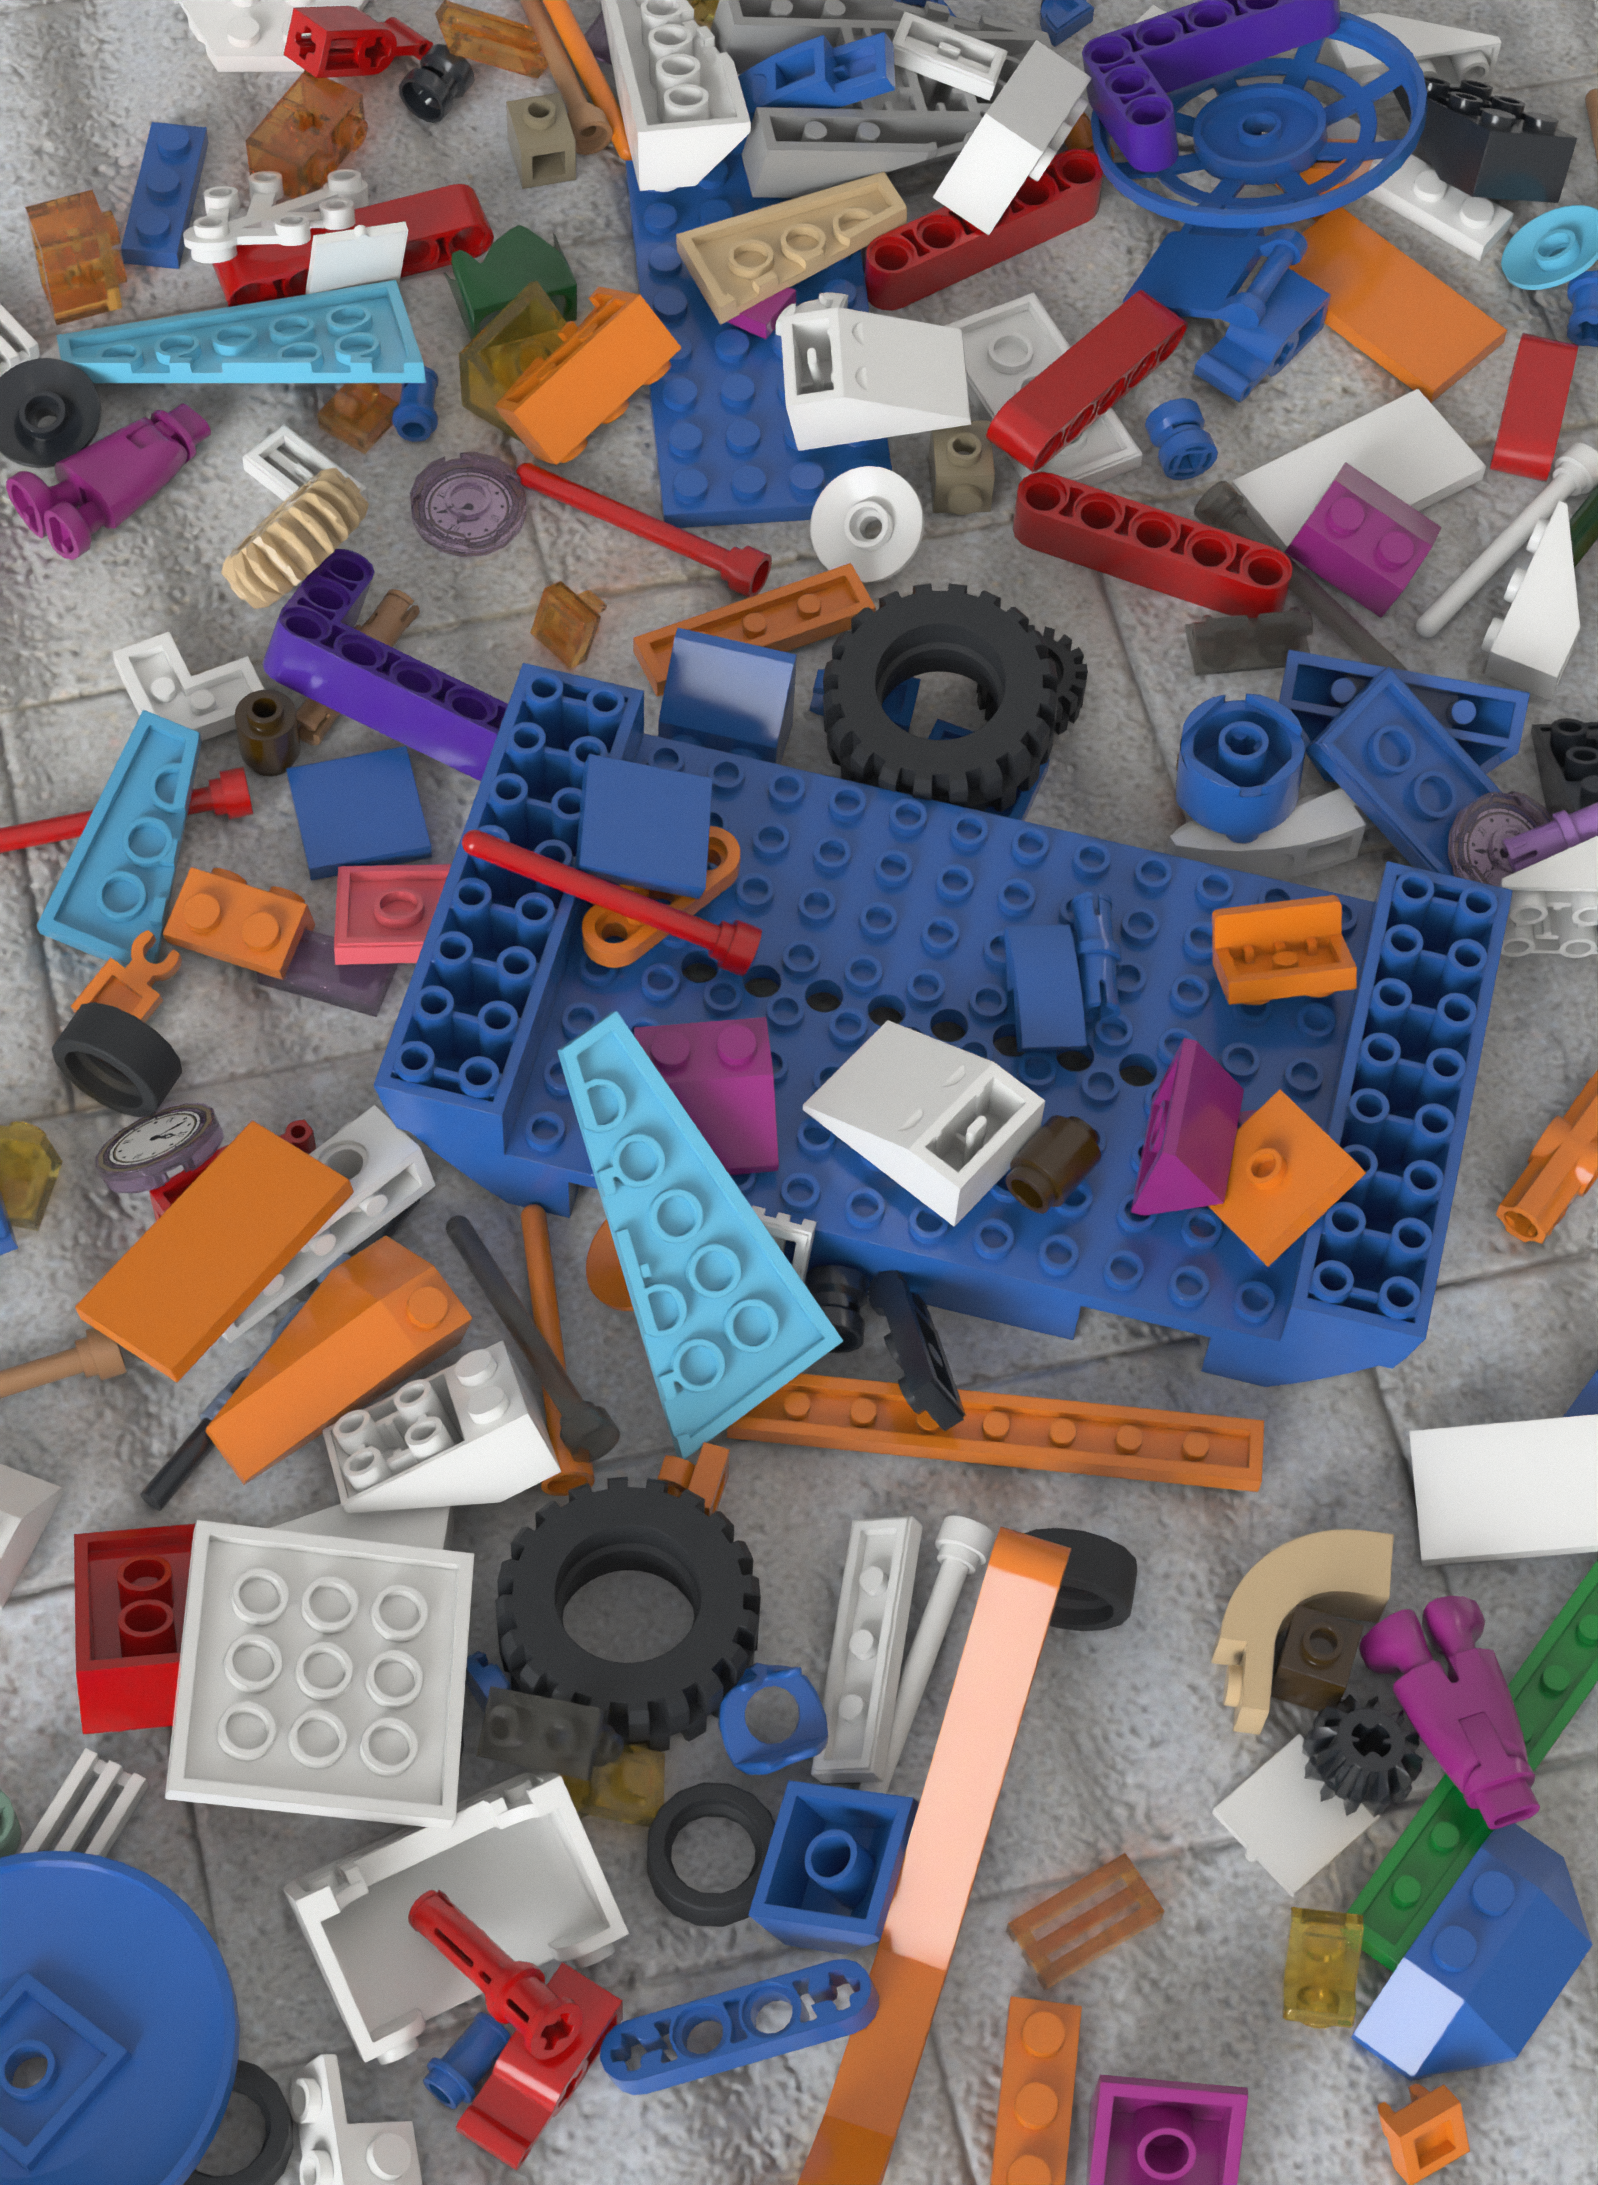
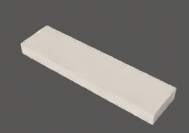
[811,1516,923,1784]

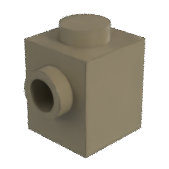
[506,92,576,189]
[928,420,995,515]

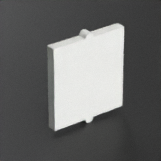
[305,222,408,294]
[1212,1733,1380,1897]

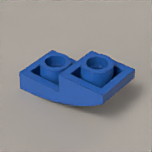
[1004,924,1086,1052]

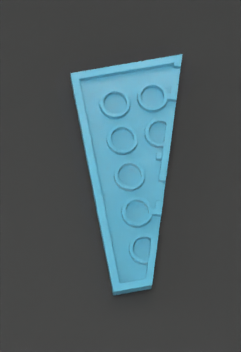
[56,280,426,383]
[557,1011,843,1459]

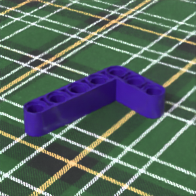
[1082,0,1341,172]
[262,549,508,781]

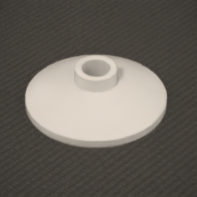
[810,466,925,584]

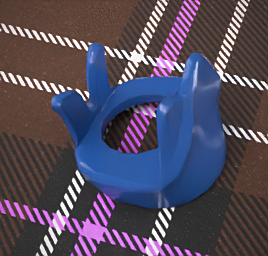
[718,1663,829,1775]

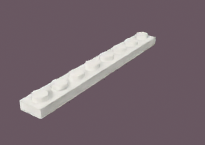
[1134,5,1514,261]

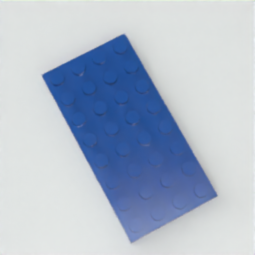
[626,154,892,528]

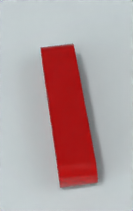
[865,148,1104,311]
[212,184,494,307]
[986,290,1188,472]
[1012,472,1293,624]

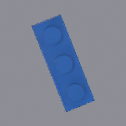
[121,122,209,269]

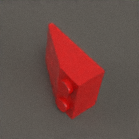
[74,1523,196,1735]

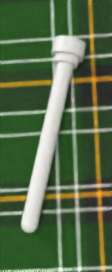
[1416,443,1598,638]
[858,1516,995,1794]

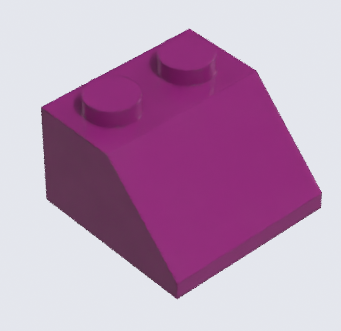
[1285,462,1442,618]
[634,1017,779,1175]

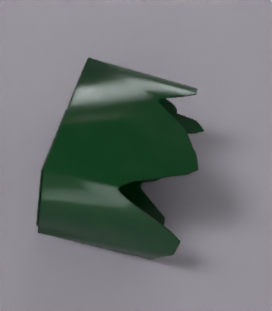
[444,225,577,347]

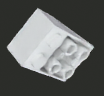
[780,307,971,451]
[1499,836,1598,958]
[802,1020,1045,1227]
[322,1340,561,1513]

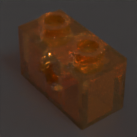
[245,70,368,199]
[25,189,127,326]

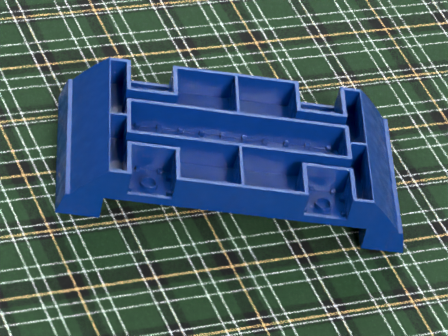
[373,663,1513,1387]

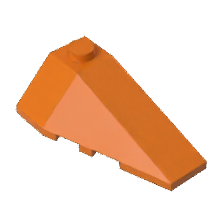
[205,1236,473,1485]

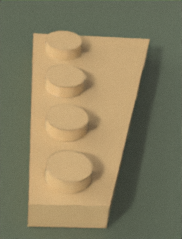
[676,172,907,325]

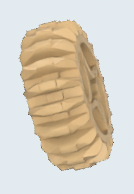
[221,468,369,609]

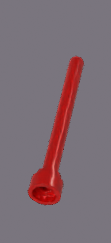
[515,463,772,598]
[0,767,254,853]
[462,830,762,977]

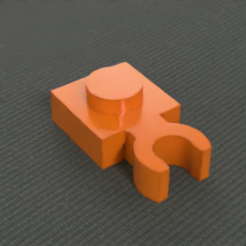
[71,930,182,1023]

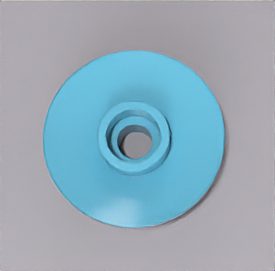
[1501,205,1598,290]

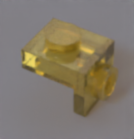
[0,1121,63,1231]
[554,1737,665,1828]
[1282,1907,1364,2029]

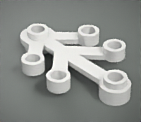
[183,169,369,263]

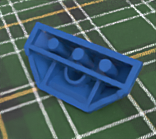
[1279,650,1530,783]
[1351,1823,1593,2081]

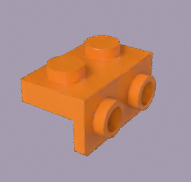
[162,867,316,980]
[1212,895,1357,1005]

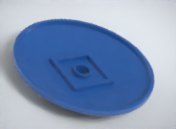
[0,1851,240,2185]

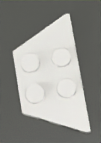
[173,0,377,72]

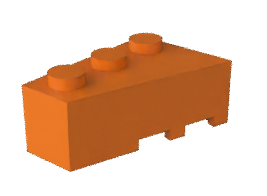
[494,286,681,465]

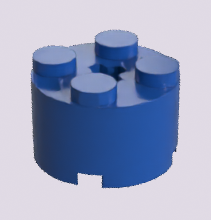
[1175,693,1305,844]

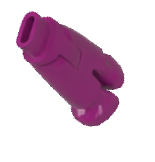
[6,403,211,560]
[1359,1596,1540,1829]

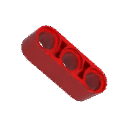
[1489,333,1579,482]

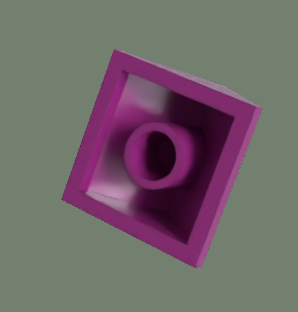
[1131,1038,1244,1216]
[1086,2074,1248,2185]

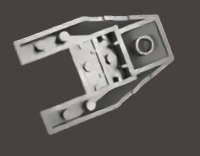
[711,0,1053,198]

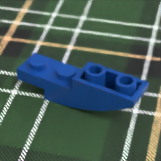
[728,32,895,155]

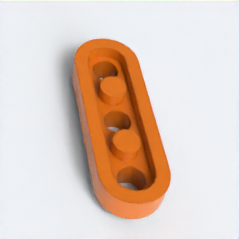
[582,826,740,968]

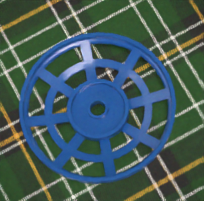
[1091,11,1428,228]

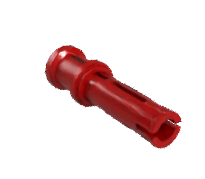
[408,1890,583,2060]

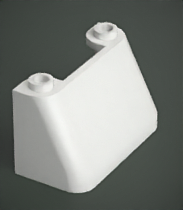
[283,1767,629,2065]

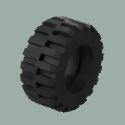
[823,583,1058,812]
[495,1477,761,1756]

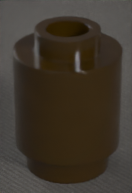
[234,690,301,777]
[1005,1115,1101,1214]

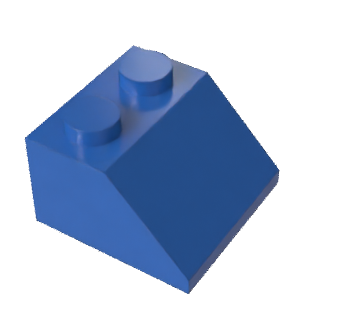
[658,628,797,765]
[748,1780,919,1955]

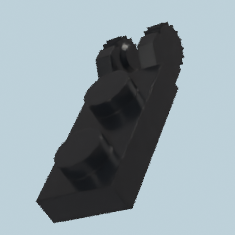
[866,1270,966,1431]

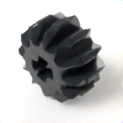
[1302,1694,1423,1818]

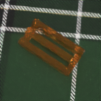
[435,0,548,79]
[1006,1853,1165,1990]

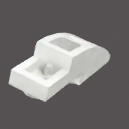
[1166,788,1376,880]

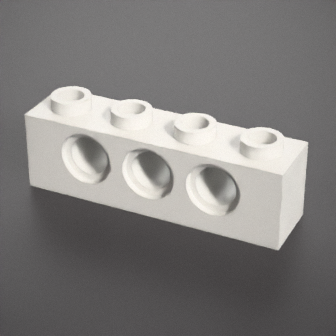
[222,1105,436,1343]

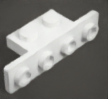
[289,2054,423,2185]

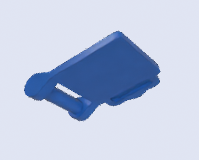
[1122,223,1308,329]

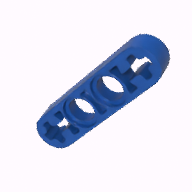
[600,1959,879,2095]

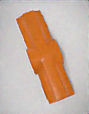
[1495,1070,1598,1244]

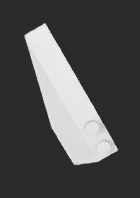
[601,0,751,192]

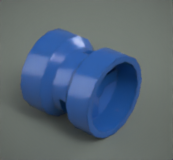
[1145,398,1218,480]

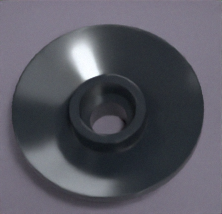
[0,358,102,468]

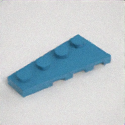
[37,710,202,968]

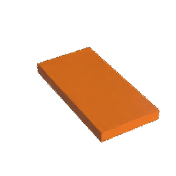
[1289,207,1507,403]
[75,1120,354,1383]

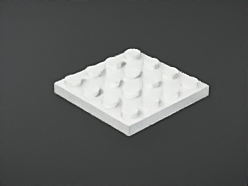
[165,1520,474,1829]

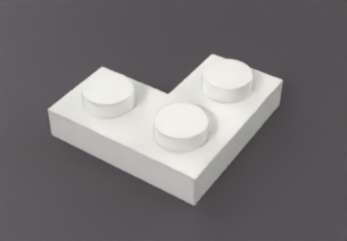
[113,632,265,741]

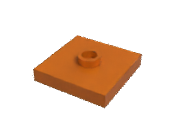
[1208,1089,1366,1267]

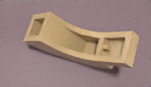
[1211,1529,1394,1735]

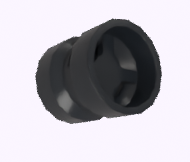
[399,44,475,123]
[804,1265,869,1353]

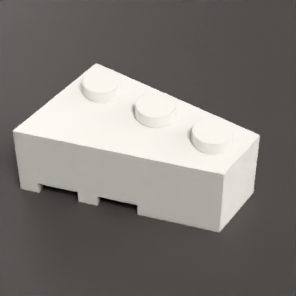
[932,40,1092,235]

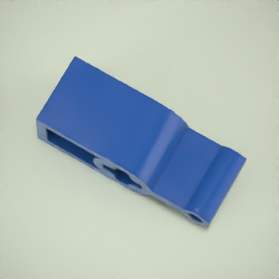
[1194,268,1331,403]

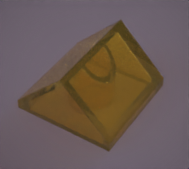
[458,281,567,445]

